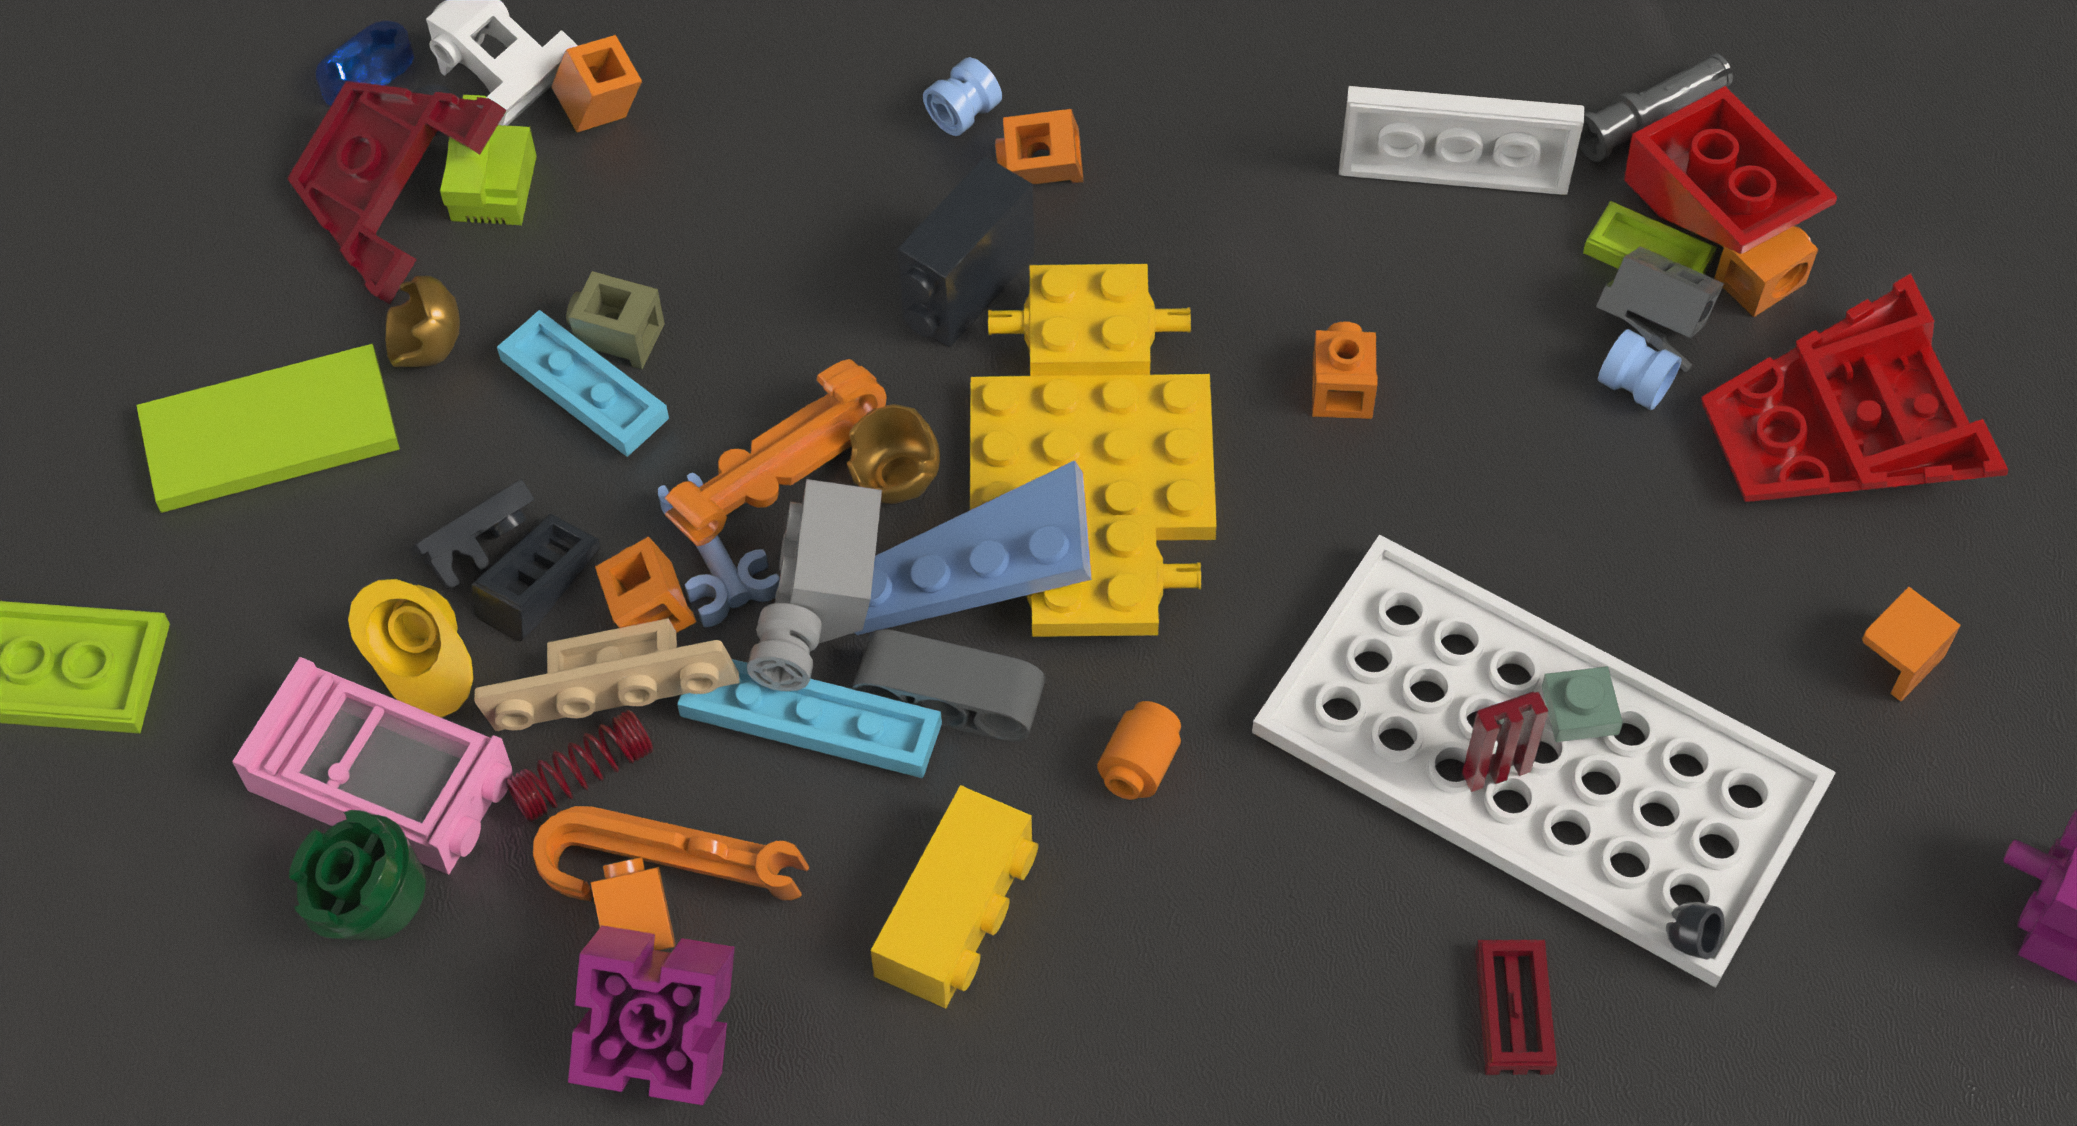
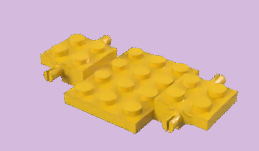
[970,264,1216,637]

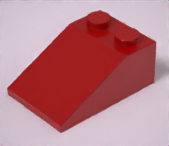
[1624,86,1837,254]

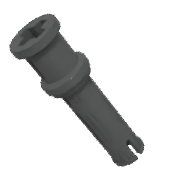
[1578,53,1733,162]

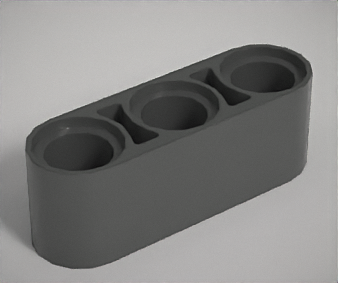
[852,629,1046,742]

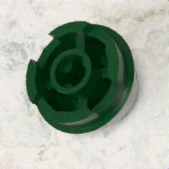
[289,810,426,941]

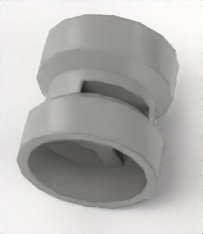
[747,603,822,692]

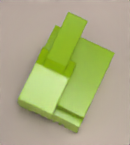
[440,95,537,226]

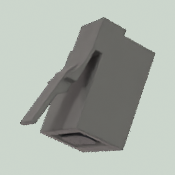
[1596,246,1724,372]

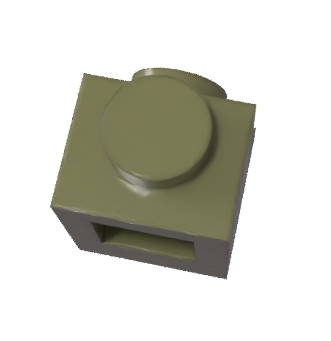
[566,271,665,369]

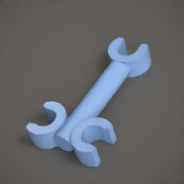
[658,472,780,627]

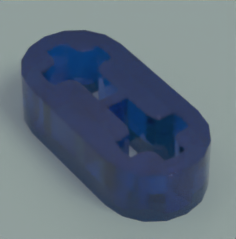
[315,21,414,105]

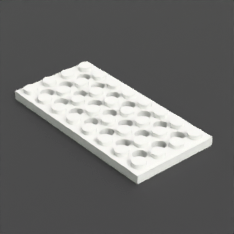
[1252,535,1836,988]

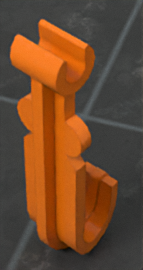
[665,359,887,546]
[533,806,809,902]

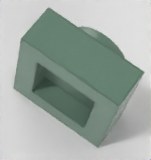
[1542,666,1623,742]

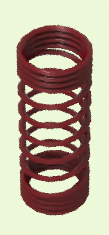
[506,709,653,823]

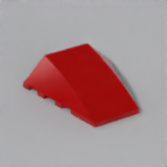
[1701,273,2008,502]

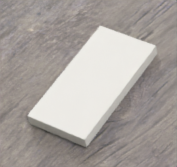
[1339,86,1584,195]

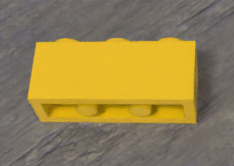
[870,785,1038,1009]

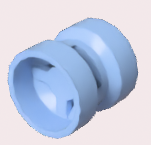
[923,57,1002,136]
[1598,329,1682,410]

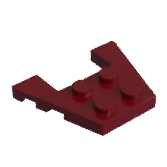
[287,81,507,304]

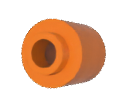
[1097,701,1181,800]

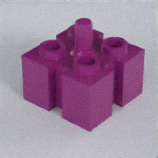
[2003,809,2077,983]
[568,925,735,1105]

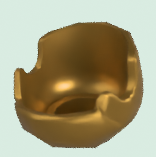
[385,276,460,367]
[847,404,940,504]

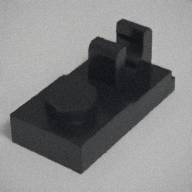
[409,479,535,589]

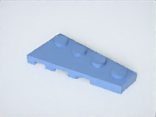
[855,460,1092,635]

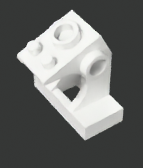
[426,0,578,126]

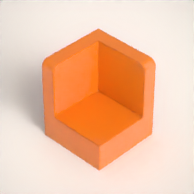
[1862,587,1961,701]

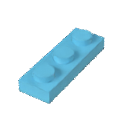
[497,310,669,457]

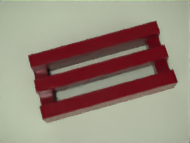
[1462,691,1549,792]
[1475,940,1557,1075]

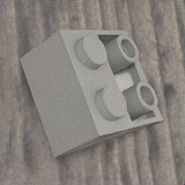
[775,479,882,643]

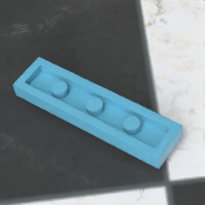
[677,659,942,778]

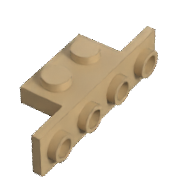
[474,618,740,731]

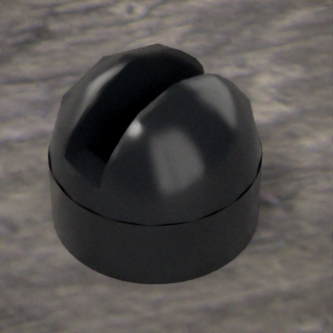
[1666,902,1725,960]

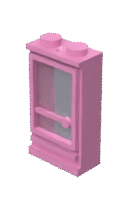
[232,657,513,875]

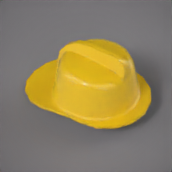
[348,579,473,718]

